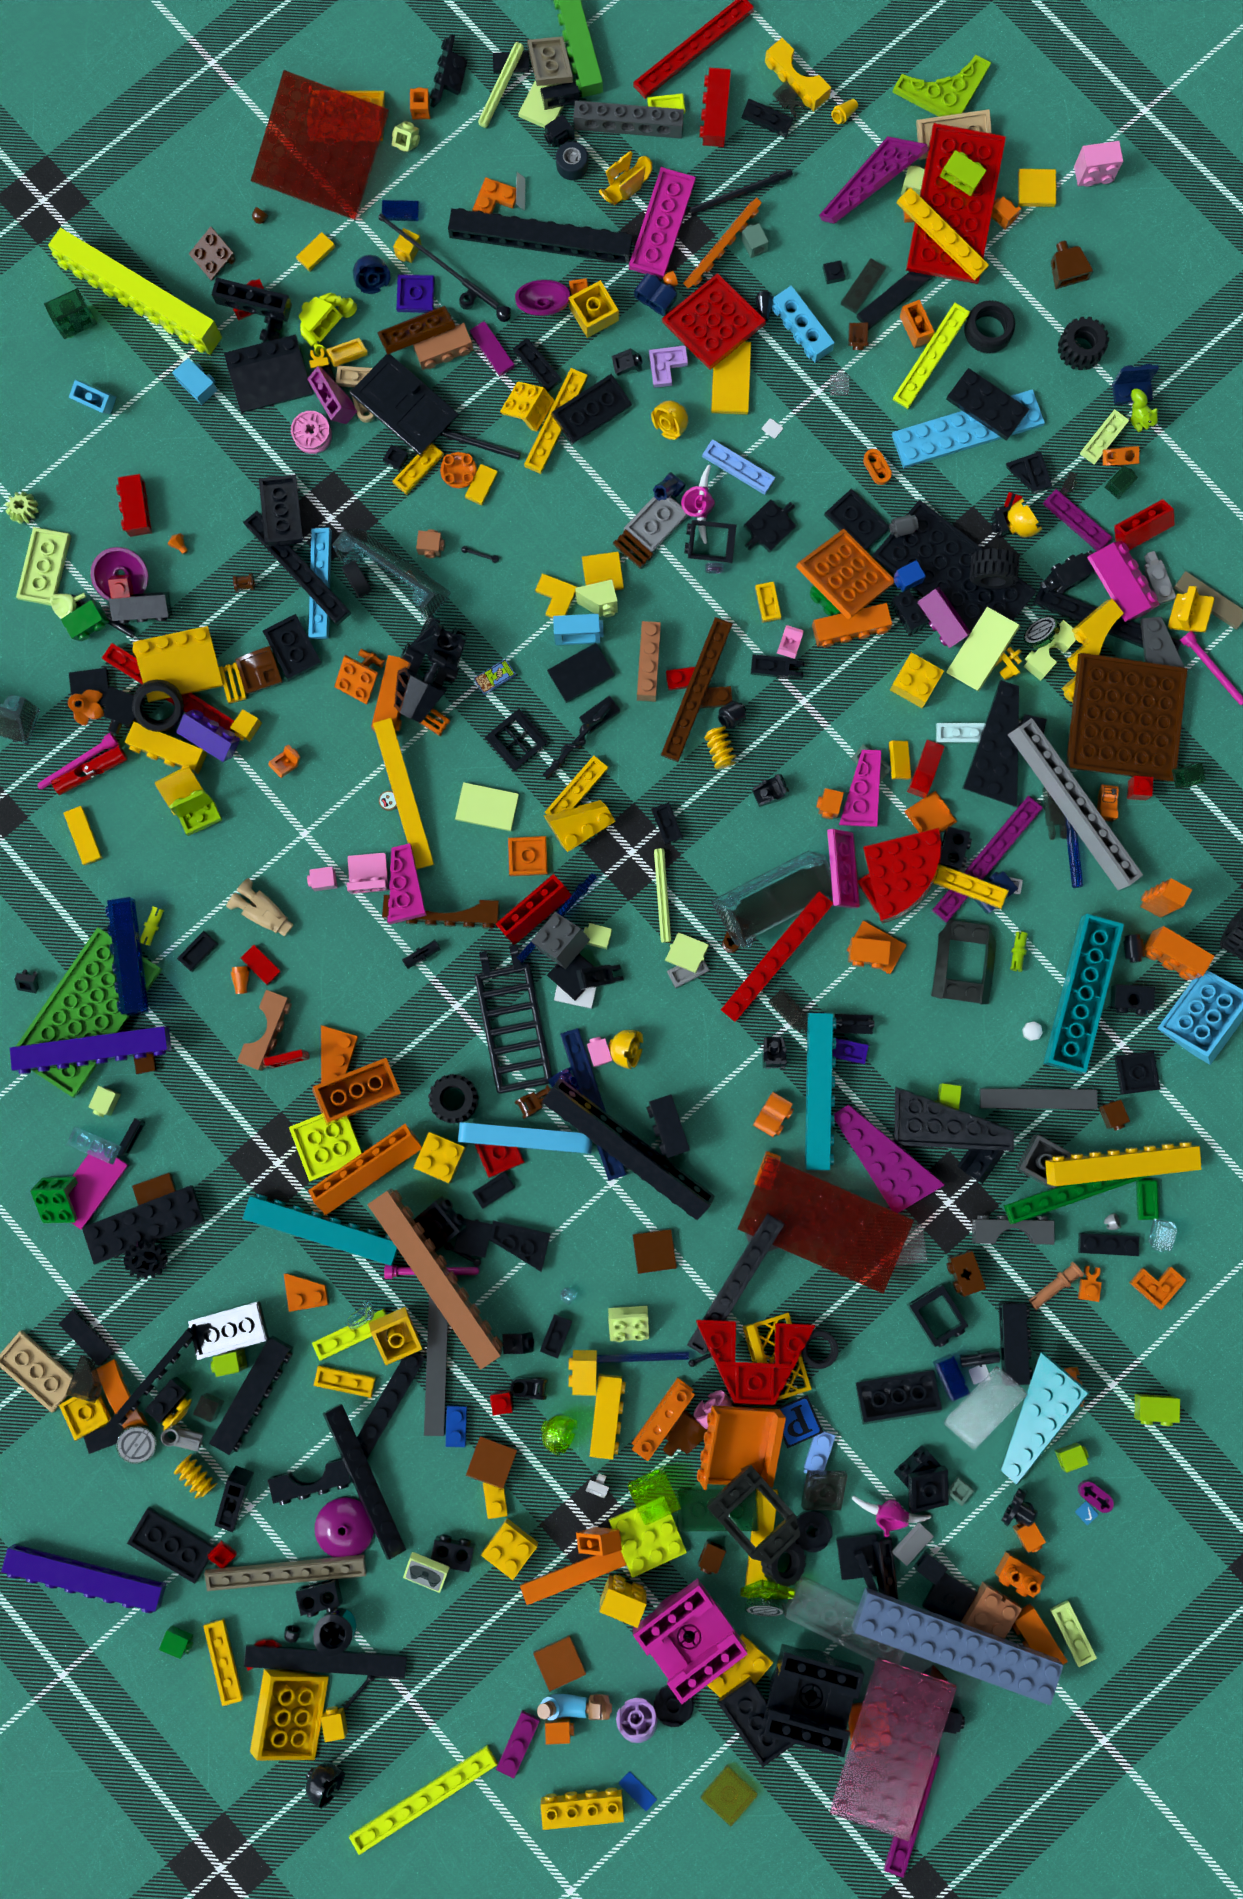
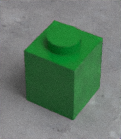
[159,1626,193,1659]

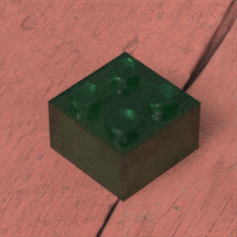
[44,288,97,339]

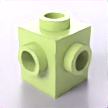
[392,121,420,152]

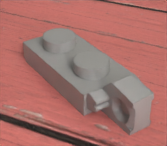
[1144,551,1176,604]

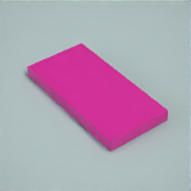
[827,829,860,909]
[68,1143,129,1230]

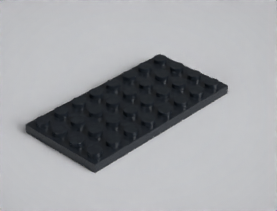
[872,500,1037,632]

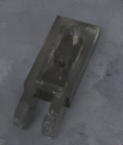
[1042,787,1067,840]

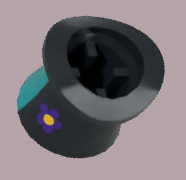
[313,1608,356,1656]

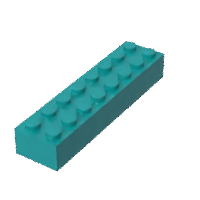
[1043,914,1124,1074]

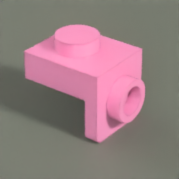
[777,625,804,659]

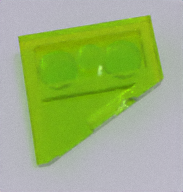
[740,1580,795,1602]

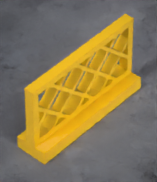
[742,1313,812,1401]

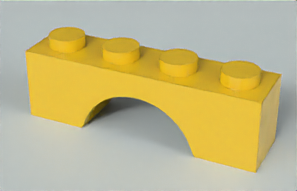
[765,38,831,111]

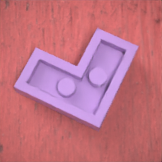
[649,345,688,388]

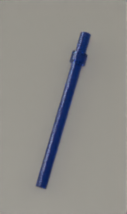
[517,873,597,962]
[571,1352,689,1363]

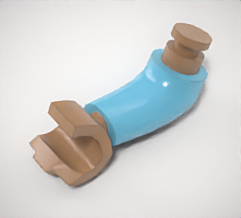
[537,1694,612,1720]

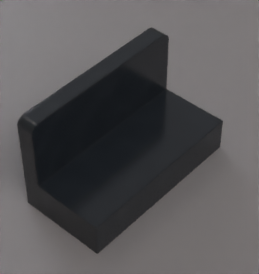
[540,81,580,110]

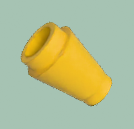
[831,99,858,124]

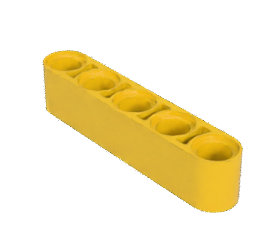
[745,1489,778,1590]

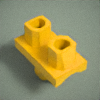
[996,647,1022,681]

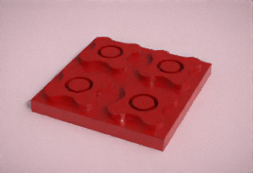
[662,273,766,370]

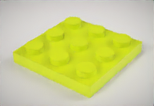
[289,1114,362,1182]
[608,1495,687,1578]

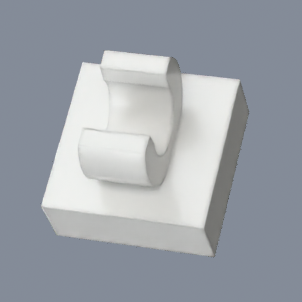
[586,1473,609,1498]

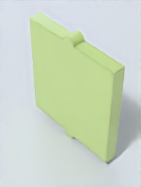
[665,933,709,973]

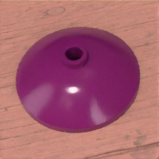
[515,280,570,316]
[90,547,149,601]
[315,1497,374,1557]

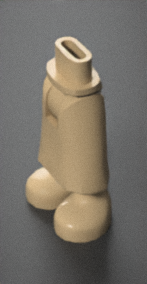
[226,878,293,937]

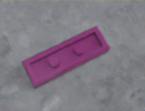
[469,321,515,377]

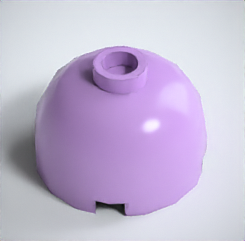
[616,1698,657,1743]

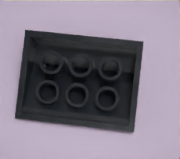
[224,334,313,413]

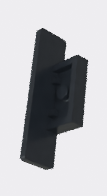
[430,34,468,108]

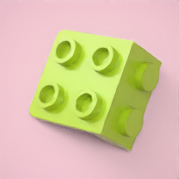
[169,790,222,836]

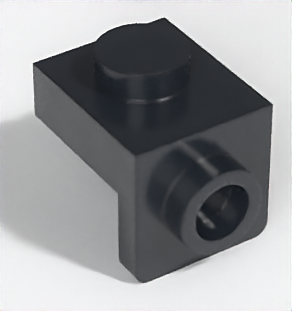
[991,506,1012,538]
[502,1332,534,1354]

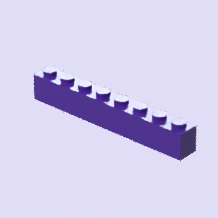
[9,1026,172,1075]
[1,1544,167,1613]

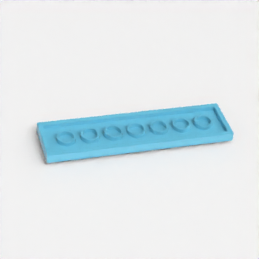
[892,389,1045,469]

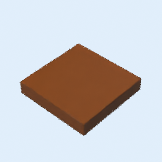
[466,1437,517,1490]
[533,1635,586,1692]

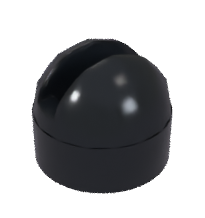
[496,306,511,322]
[284,1625,301,1643]

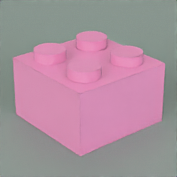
[1074,141,1123,187]

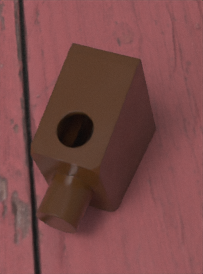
[1051,241,1093,289]
[663,1410,707,1457]

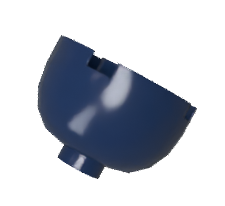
[353,255,391,294]

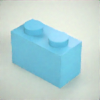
[172,358,218,405]
[69,380,117,414]

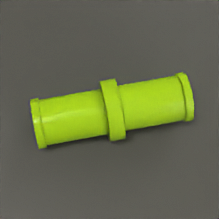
[1010,932,1028,972]

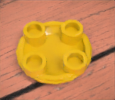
[162,1398,192,1431]

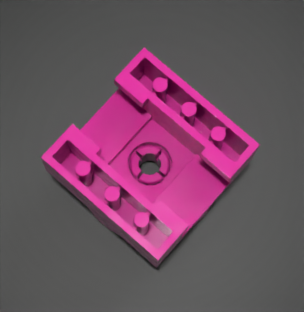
[633,1578,748,1704]

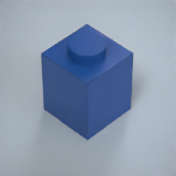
[894,560,926,592]

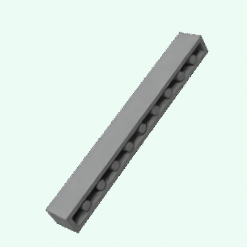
[1008,718,1143,890]

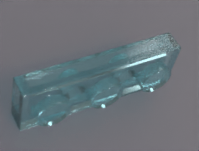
[66,1127,121,1164]

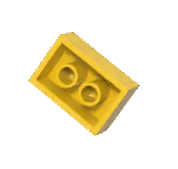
[599,1574,647,1628]

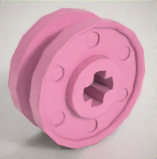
[291,411,332,454]

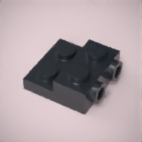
[413,1196,467,1252]

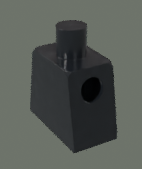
[104,687,145,735]

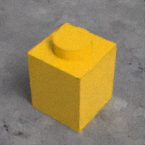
[393,228,421,263]
[230,709,262,742]
[321,1706,348,1742]

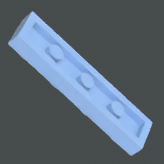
[702,439,775,495]

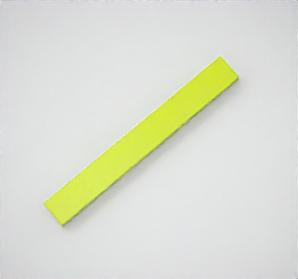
[349,1745,498,1855]

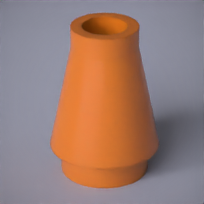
[230,966,250,994]

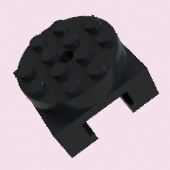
[762,1644,864,1757]

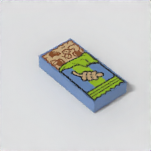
[474,659,516,695]

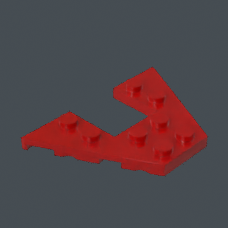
[696,1320,815,1405]

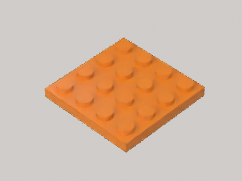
[796,529,894,620]

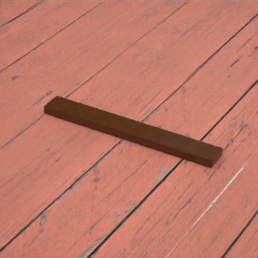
[661,617,733,762]

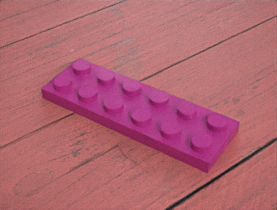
[629,167,696,279]

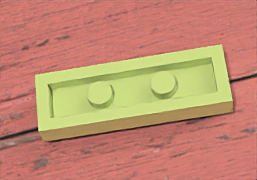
[1080,409,1129,465]
[1050,1600,1097,1667]

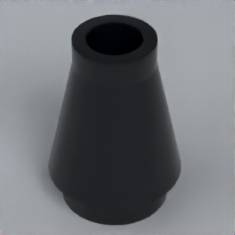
[755,291,773,321]

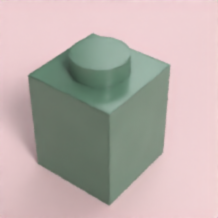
[742,223,769,258]

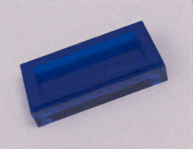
[382,200,419,221]

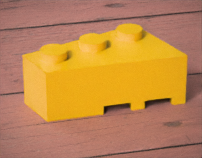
[543,800,615,852]

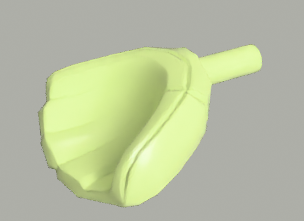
[50,593,86,618]

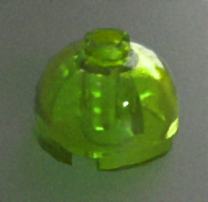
[540,1414,578,1457]

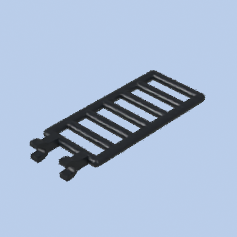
[474,945,553,1094]

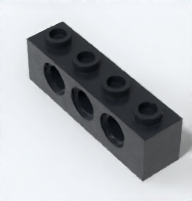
[211,277,292,322]

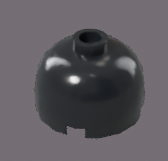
[306,1763,345,1809]

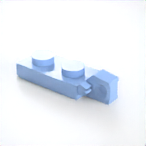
[804,1431,835,1487]

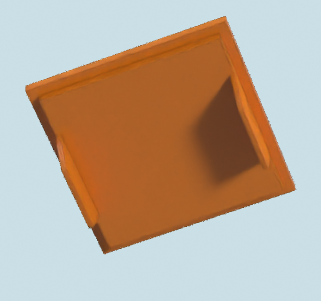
[904,791,957,833]

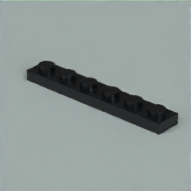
[107,1328,195,1430]
[357,1352,426,1459]

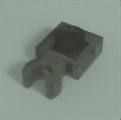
[772,81,804,117]

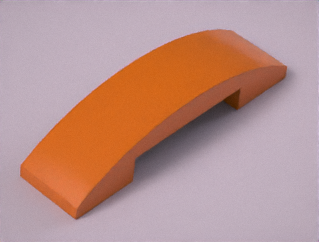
[97,1359,150,1431]

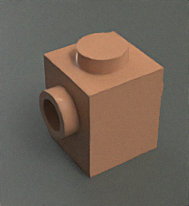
[416,529,445,558]

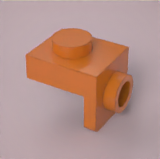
[268,745,301,778]

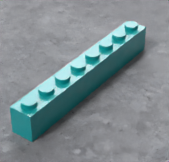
[805,1013,836,1170]
[242,1194,398,1266]

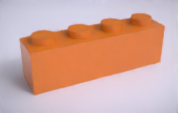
[812,603,892,648]
[371,655,409,733]
[1140,878,1192,918]

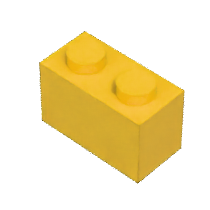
[568,1350,597,1396]

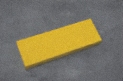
[393,443,444,495]
[63,806,103,865]
[313,1365,376,1398]

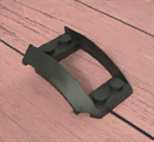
[931,920,996,1005]
[706,1464,800,1565]

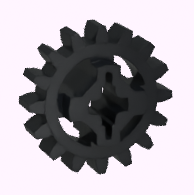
[124,1239,168,1280]

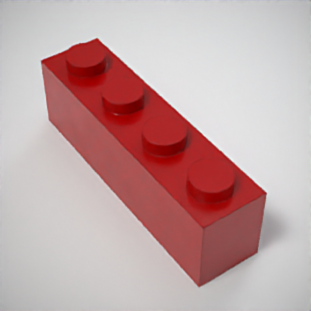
[699,67,731,147]
[496,874,572,945]

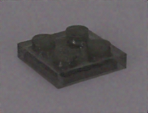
[801,1470,848,1511]

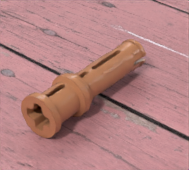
[1028,1262,1084,1310]

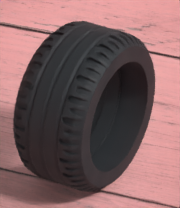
[964,300,1015,354]
[132,680,184,732]

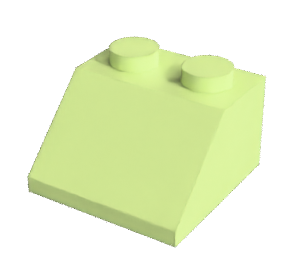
[575,580,618,617]

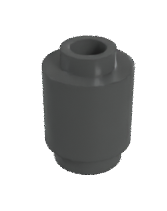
[889,514,918,538]

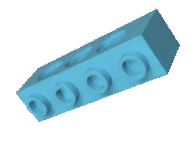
[772,285,835,363]

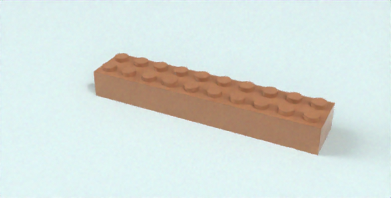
[367,1188,503,1370]

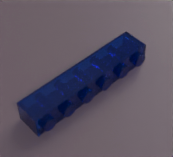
[105,897,149,1016]

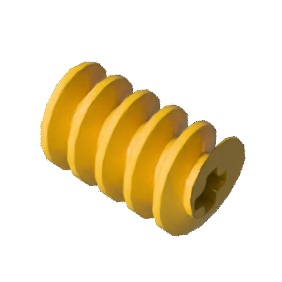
[704,726,736,769]
[174,1454,218,1499]

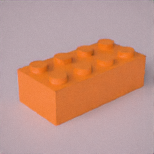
[312,1058,401,1126]

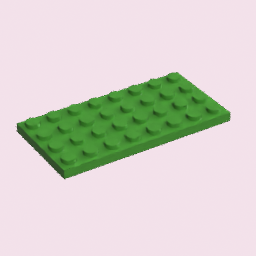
[9,927,162,1098]

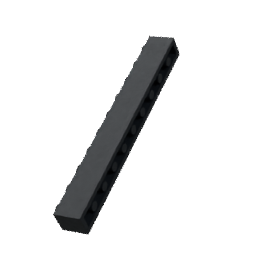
[448,208,632,264]
[542,1078,715,1220]

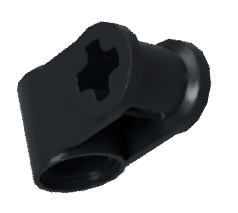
[510,1377,548,1400]

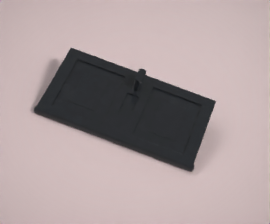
[349,354,459,456]

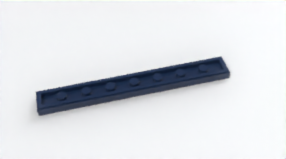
[560,1028,627,1181]

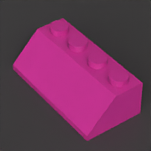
[1087,541,1160,622]

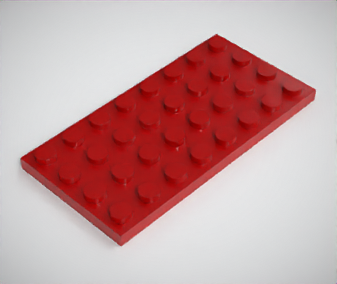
[906,123,1006,284]

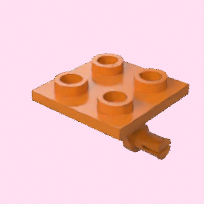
[334,649,385,705]

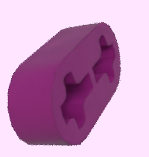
[1078,1480,1114,1513]

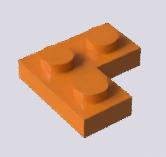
[472,177,516,214]
[1129,1267,1186,1310]

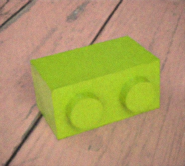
[940,150,986,196]
[211,1348,248,1377]
[1134,1394,1180,1426]

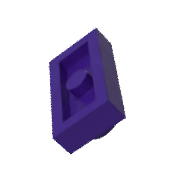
[832,1038,869,1064]

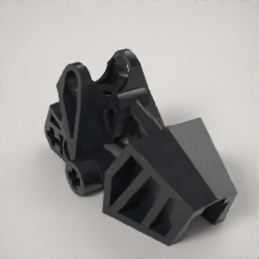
[394,614,467,723]

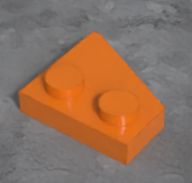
[284,1273,329,1312]

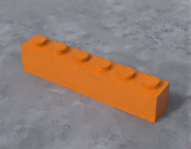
[308,1123,422,1215]

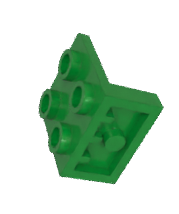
[30,1177,78,1223]

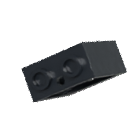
[684,520,737,563]
[907,1284,968,1348]

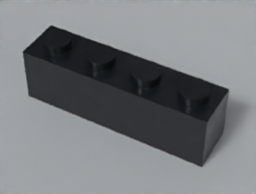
[998,1303,1033,1385]

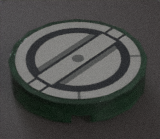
[1023,616,1060,649]
[116,1424,157,1464]
[745,1597,785,1617]

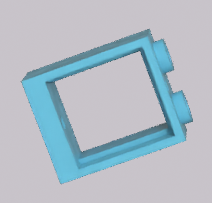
[553,614,604,645]

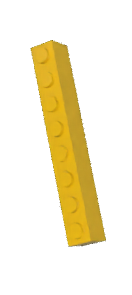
[1045,1142,1202,1186]

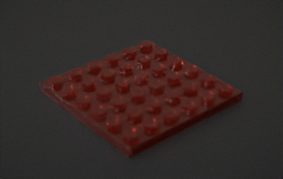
[251,70,390,221]

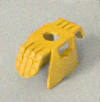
[599,151,653,205]

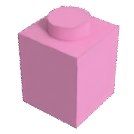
[307,867,337,891]
[587,1037,612,1067]

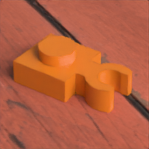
[1078,1266,1102,1302]

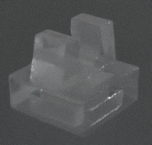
[830,372,849,395]

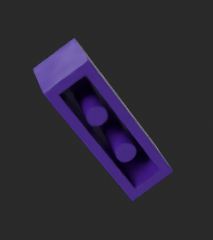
[176,709,240,762]

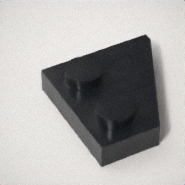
[1006,451,1052,494]

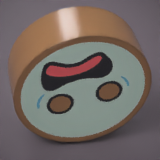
[379,791,397,811]

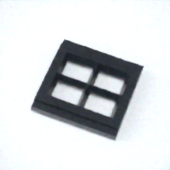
[485,709,549,772]

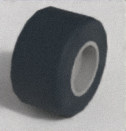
[556,141,589,180]

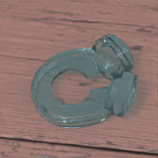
[346,1301,374,1329]

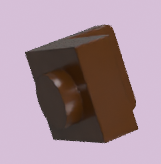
[848,323,869,350]

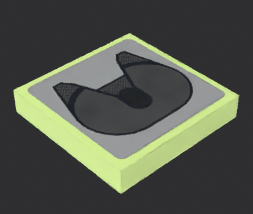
[403,1552,450,1593]

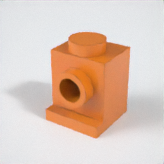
[410,87,430,119]
[991,196,1022,230]

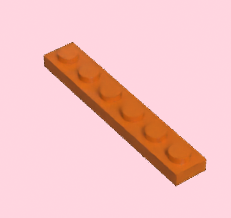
[683,197,762,288]

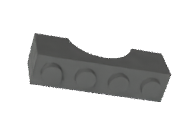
[972,1215,1054,1245]

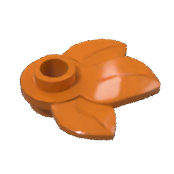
[68,689,104,726]

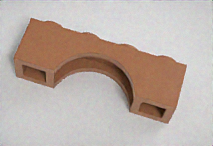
[637,621,661,702]
[237,990,292,1071]

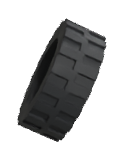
[761,1542,806,1587]

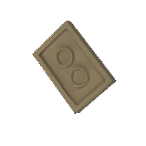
[527,36,573,86]

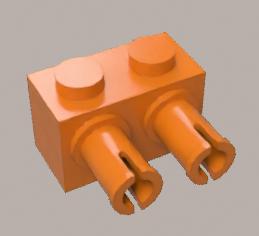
[994,1552,1045,1598]

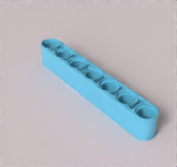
[458,1122,593,1154]

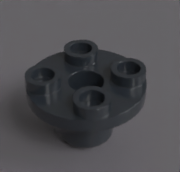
[1001,1488,1038,1527]

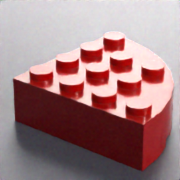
[863,828,942,924]

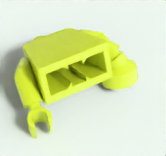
[298,293,357,356]

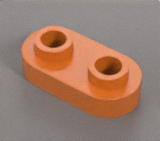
[863,449,892,485]

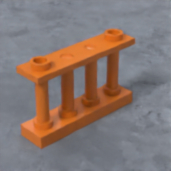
[632,1377,695,1461]

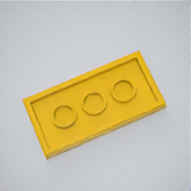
[711,342,751,415]

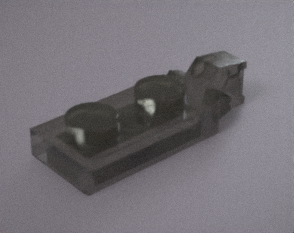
[768,989,808,1035]

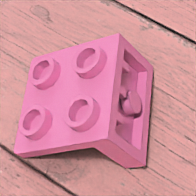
[347,853,389,894]

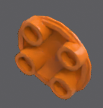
[440,452,477,489]

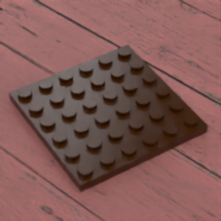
[1066,653,1188,782]

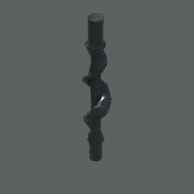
[543,704,610,779]

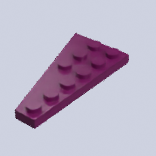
[819,136,929,224]
[832,1105,945,1215]

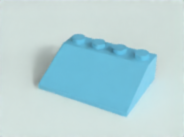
[1158,970,1243,1065]

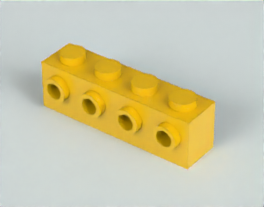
[540,1788,624,1830]

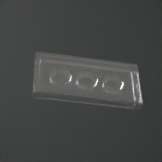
[944,1366,1028,1450]

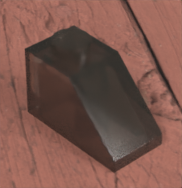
[66,1356,102,1403]

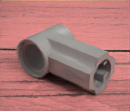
[161,1425,203,1452]

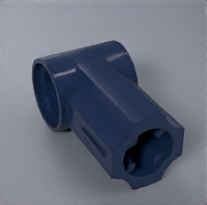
[653,472,686,501]

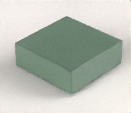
[948,1477,974,1506]

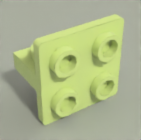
[608,1306,649,1342]

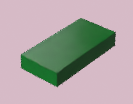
[1136,1180,1159,1220]

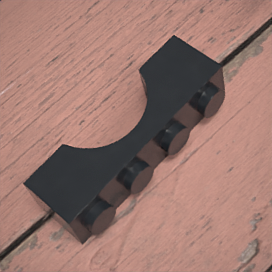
[268,1458,352,1505]

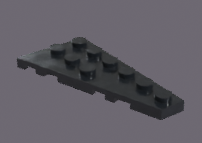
[962,680,1019,807]
[894,1086,1014,1151]

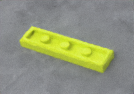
[312,1309,387,1361]

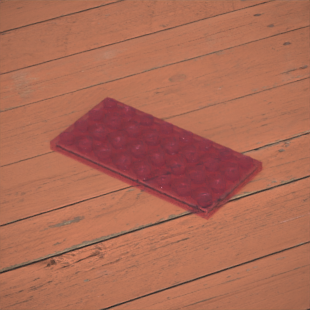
[830,1658,957,1841]

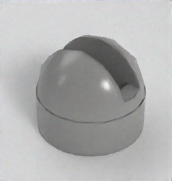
[1104,1213,1121,1230]

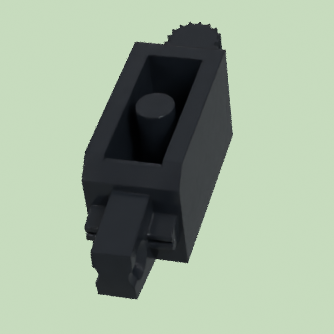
[1040,550,1095,594]

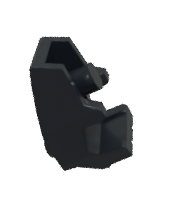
[752,774,789,807]
[762,1037,787,1069]

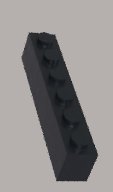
[209,1336,293,1455]

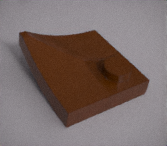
[235,646,283,694]

